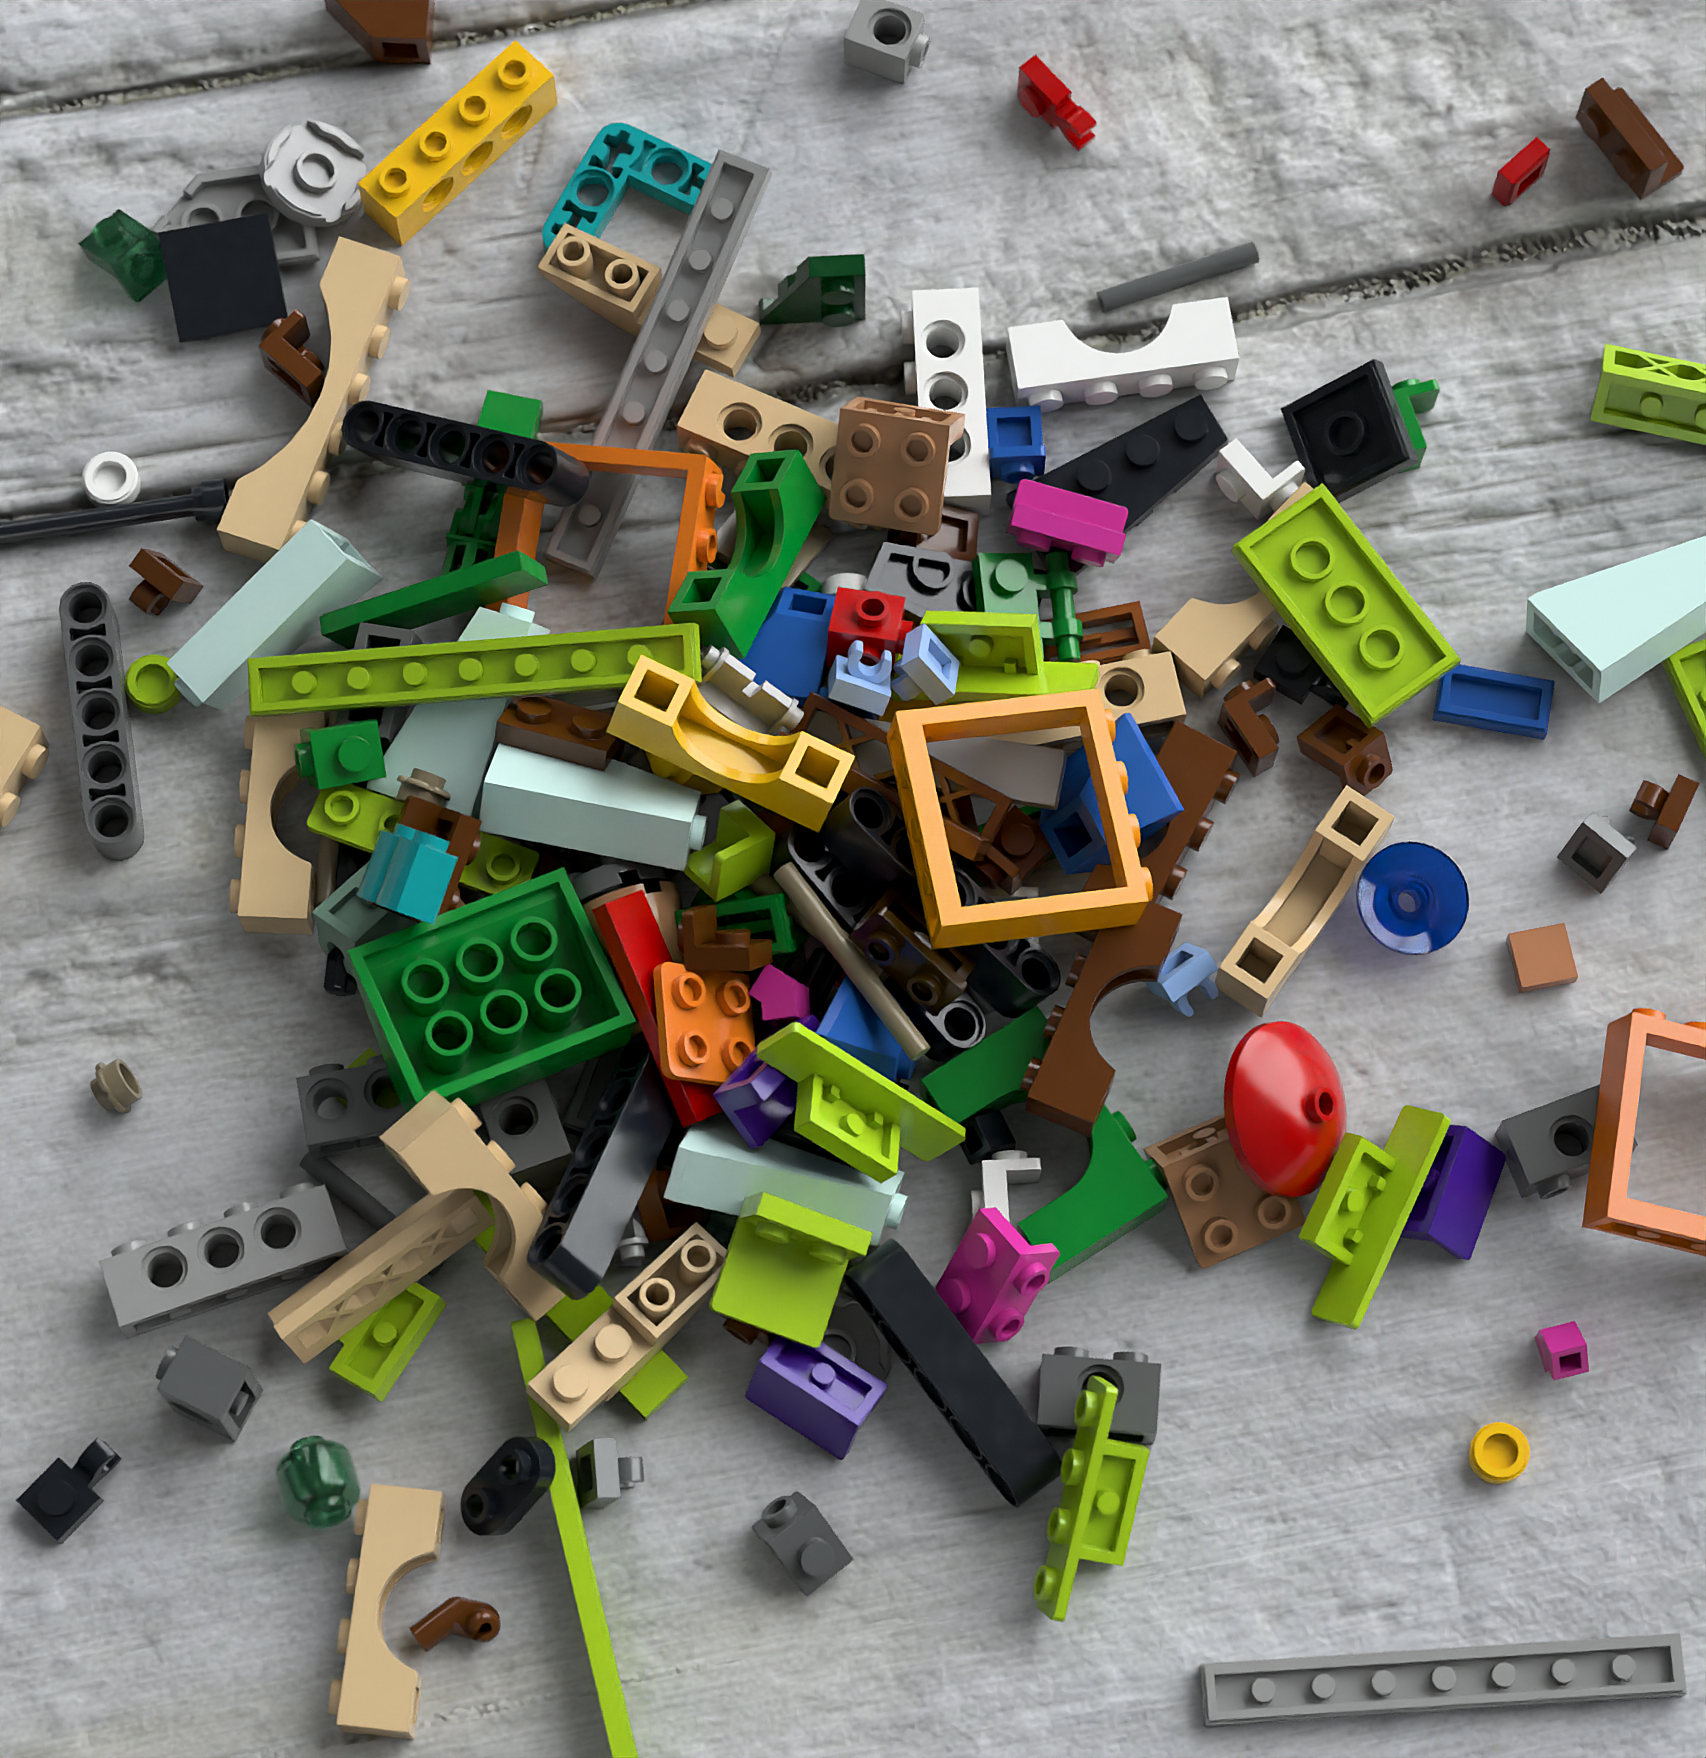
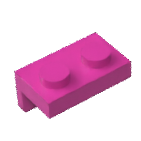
[1005,479,1128,567]
[935,1207,1060,1344]

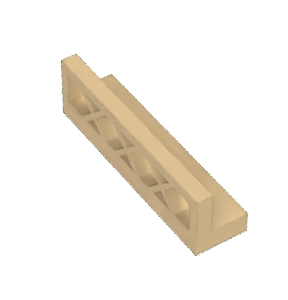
[267,1188,495,1364]

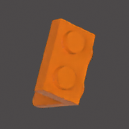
[653,962,756,1086]

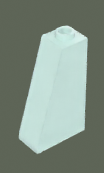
[167,519,382,711]
[1526,536,1706,703]
[367,602,550,820]
[479,743,708,871]
[664,1111,908,1246]

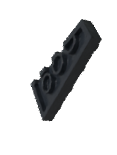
[1006,394,1228,576]

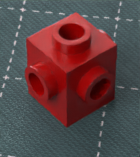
[827,587,914,677]

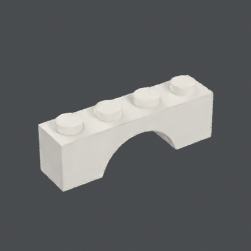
[1006,297,1239,413]

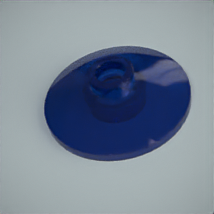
[1356,841,1469,955]

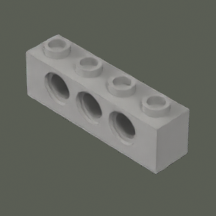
[99,1182,349,1339]

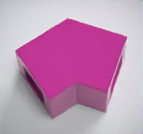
[748,964,810,1027]
[1535,1321,1589,1381]

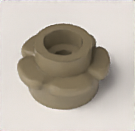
[396,768,451,806]
[90,1058,142,1113]

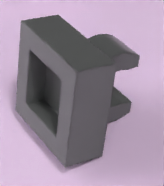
[1557,811,1637,894]
[576,1438,644,1509]

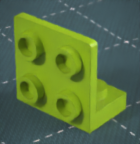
[709,1191,873,1348]

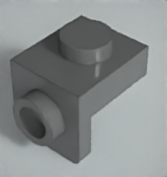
[752,1491,854,1597]

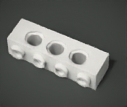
[901,288,991,516]

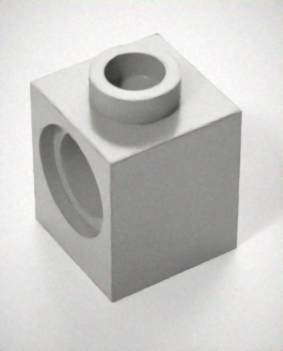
[844,0,931,85]

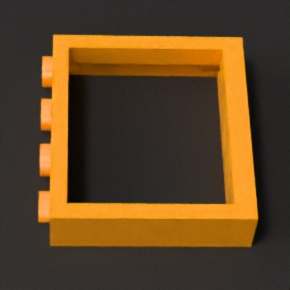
[887,689,1153,950]

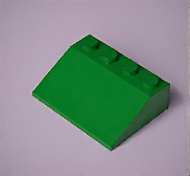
[347,867,636,1113]

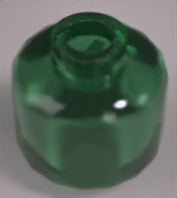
[276,1435,361,1529]

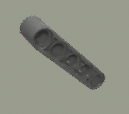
[59,582,144,861]

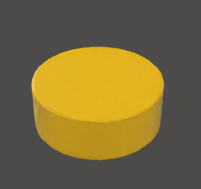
[1468,1422,1530,1485]

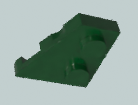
[758,254,866,327]

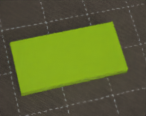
[1231,483,1461,729]

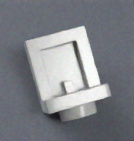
[1215,438,1305,520]
[971,1150,1041,1223]

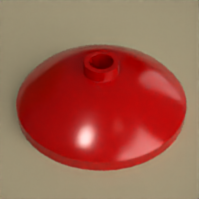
[1224,1021,1347,1198]

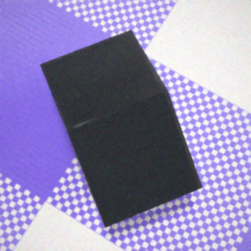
[959,1110,1016,1165]

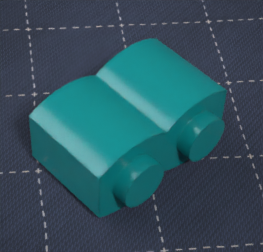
[357,823,458,925]

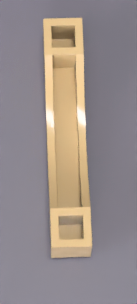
[217,236,410,564]

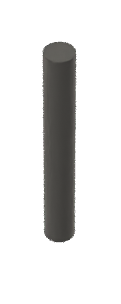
[1097,242,1259,313]
[299,1151,446,1276]

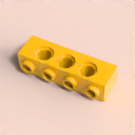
[358,40,558,246]

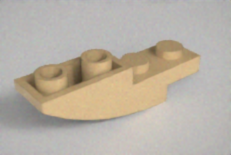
[537,223,761,378]
[526,1222,727,1433]

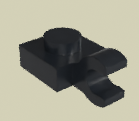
[1253,625,1349,709]
[16,1437,122,1544]

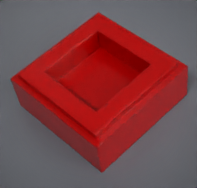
[1491,137,1550,207]

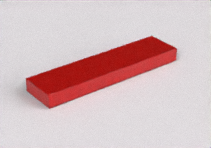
[592,889,724,1128]

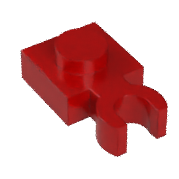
[1017,54,1097,151]

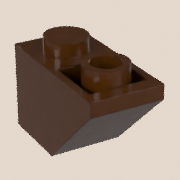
[324,0,435,64]

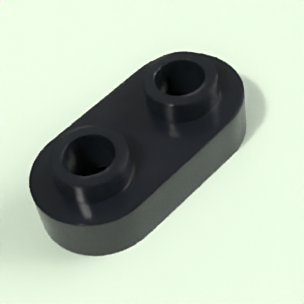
[460,1437,556,1536]

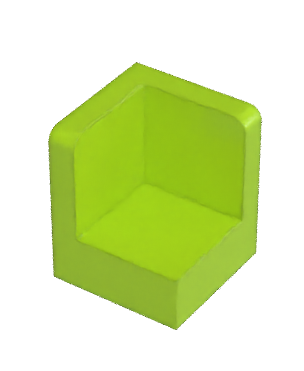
[683,799,776,902]

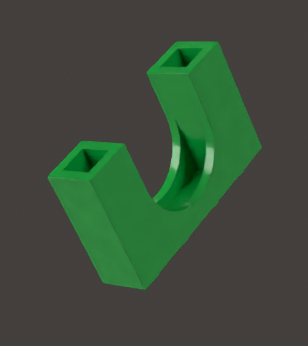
[920,1006,1168,1284]

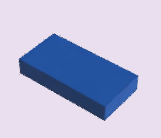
[1432,664,1555,740]

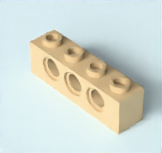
[677,369,883,532]
[948,649,1186,756]

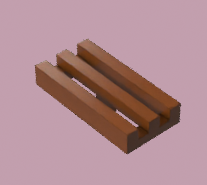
[1040,601,1152,665]

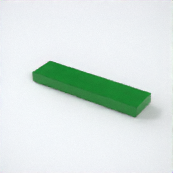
[319,550,548,650]

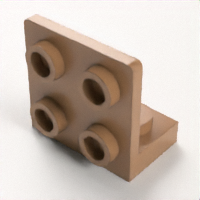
[828,397,965,536]
[1143,1113,1305,1269]

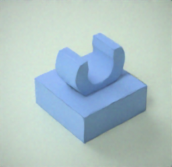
[891,623,960,706]
[828,640,892,716]
[1145,942,1218,1017]

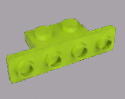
[890,610,1099,704]
[307,784,540,896]
[757,1022,966,1183]
[1298,1105,1451,1330]
[1033,1376,1150,1622]

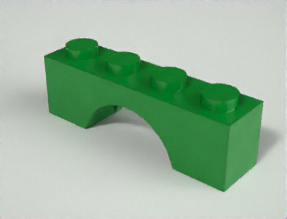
[667,449,827,659]

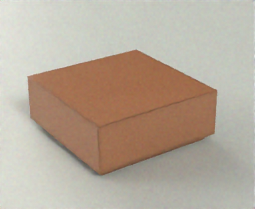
[1506,923,1578,993]

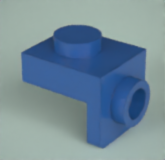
[986,406,1046,484]

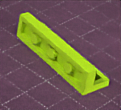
[1590,343,1706,445]

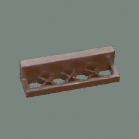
[778,691,1014,861]

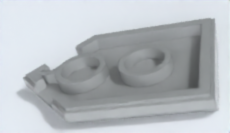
[149,165,320,267]

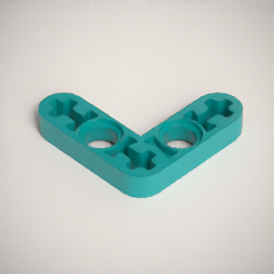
[542,122,712,254]

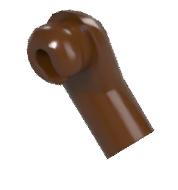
[409,1596,500,1653]

